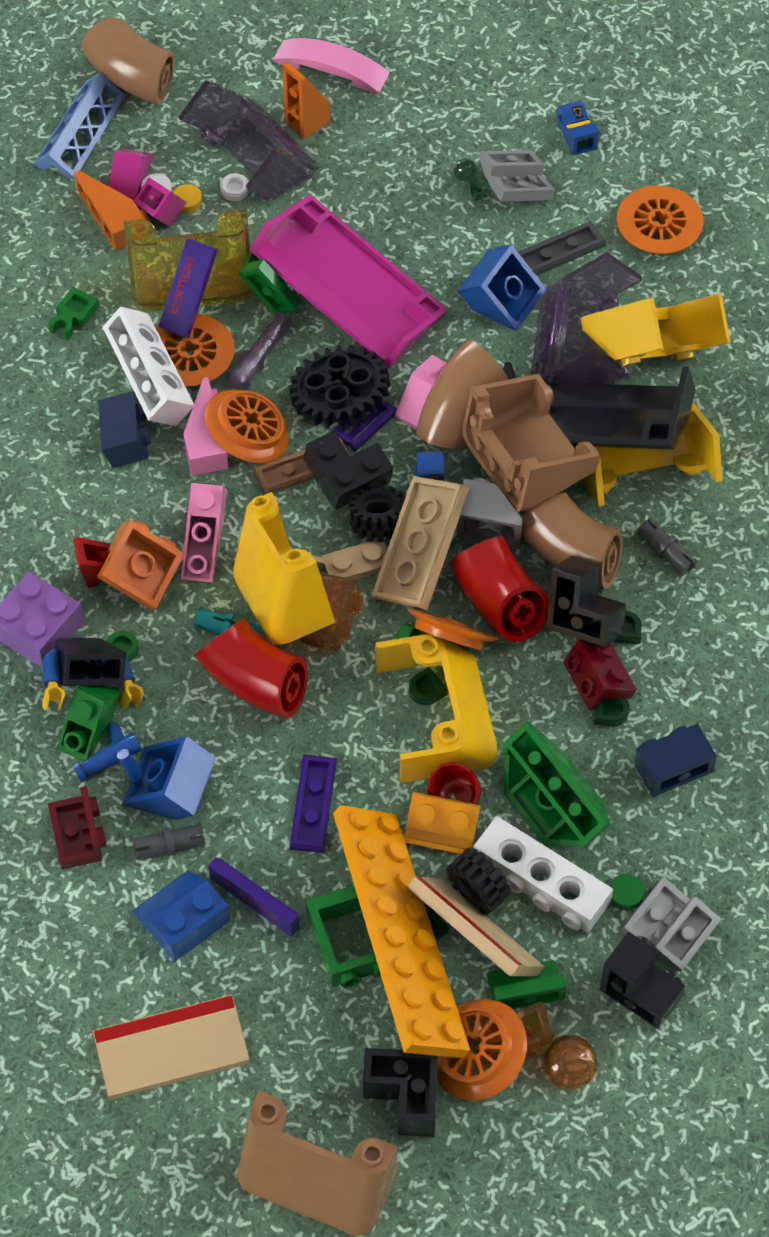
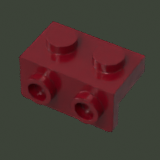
[564,639,637,710]
[48,786,107,870]

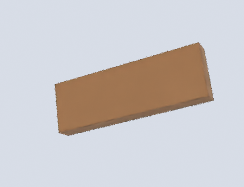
[253,437,350,495]

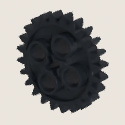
[289,345,391,428]

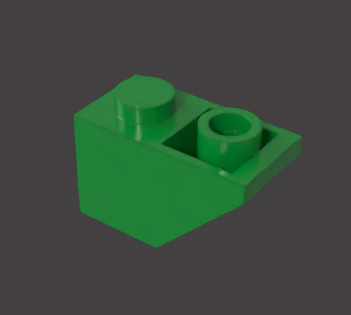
[56,685,121,761]

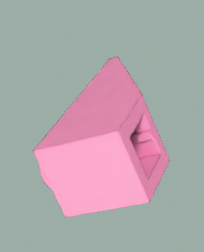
[183,377,233,476]
[180,483,228,583]

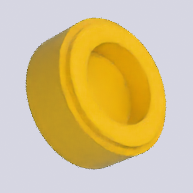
[173,184,202,213]

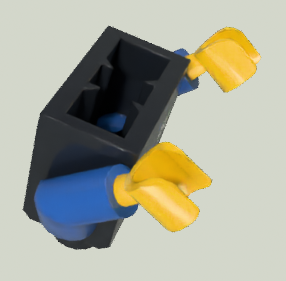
[42,638,144,711]

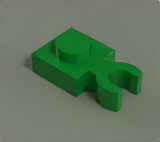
[49,287,99,340]

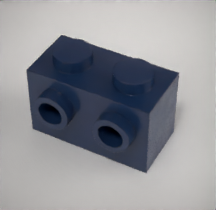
[98,391,151,468]
[634,723,717,797]

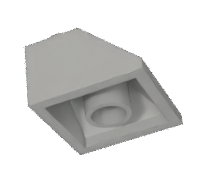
[457,478,522,549]

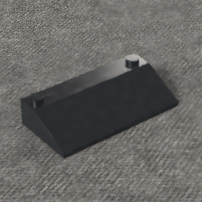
[503,362,696,450]

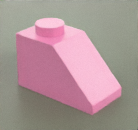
[395,355,446,429]

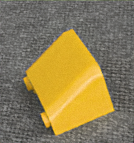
[233,492,335,645]

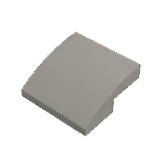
[479,150,555,202]
[619,876,721,972]

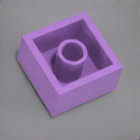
[0,572,84,668]

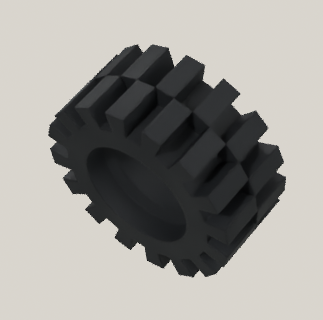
[349,485,406,542]
[446,848,511,915]

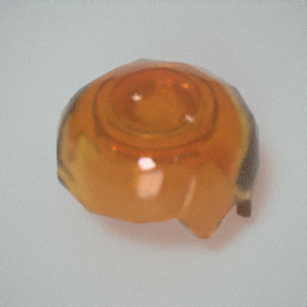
[542,1034,598,1090]

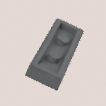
[518,221,606,276]

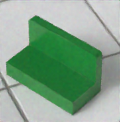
[238,252,301,314]
[487,960,566,1009]

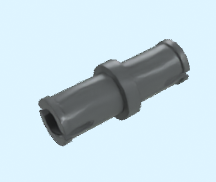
[637,518,697,576]
[132,823,205,860]

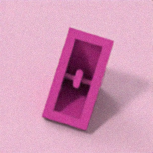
[109,148,154,200]
[134,177,187,227]

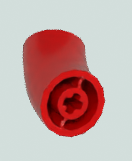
[448,536,549,642]
[194,618,308,719]

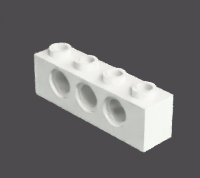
[103,306,195,426]
[473,816,613,933]

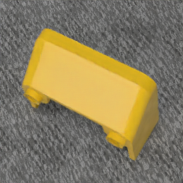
[580,293,731,366]
[575,403,723,507]
[375,634,498,783]

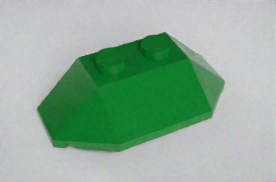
[503,721,610,847]

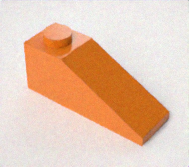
[282,61,331,139]
[74,170,150,251]

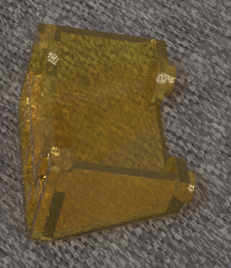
[124,209,254,312]

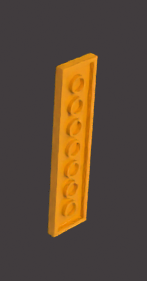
[333,805,471,1058]

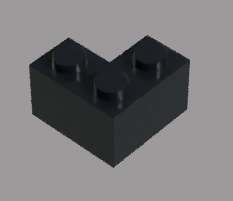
[303,431,394,510]
[546,556,626,647]
[599,931,685,1030]
[363,1048,438,1137]

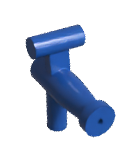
[73,722,143,782]

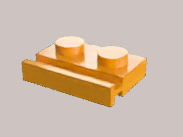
[404,792,481,854]

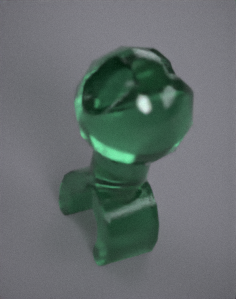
[454,158,491,201]

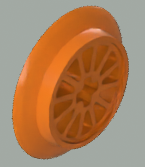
[616,186,704,254]
[155,314,235,386]
[205,389,289,463]
[407,608,499,650]
[437,999,527,1101]

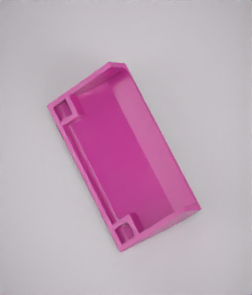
[249,194,448,368]

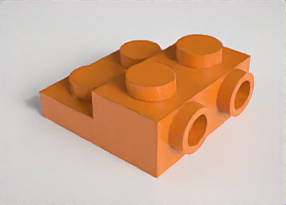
[97,520,184,611]

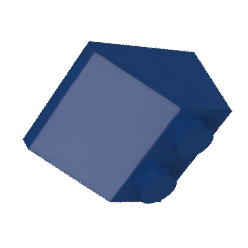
[458,244,547,331]
[122,736,216,820]
[132,871,230,962]

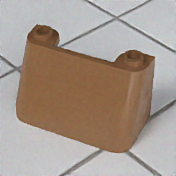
[463,374,600,513]
[238,1091,397,1236]

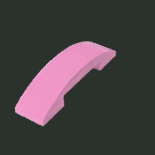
[273,38,390,94]

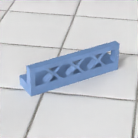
[34,72,126,180]

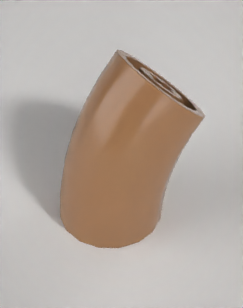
[82,18,175,105]
[416,339,509,449]
[521,493,623,590]

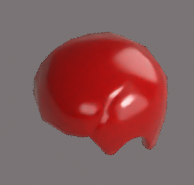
[427,762,482,805]

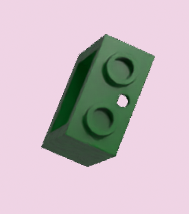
[305,885,381,988]

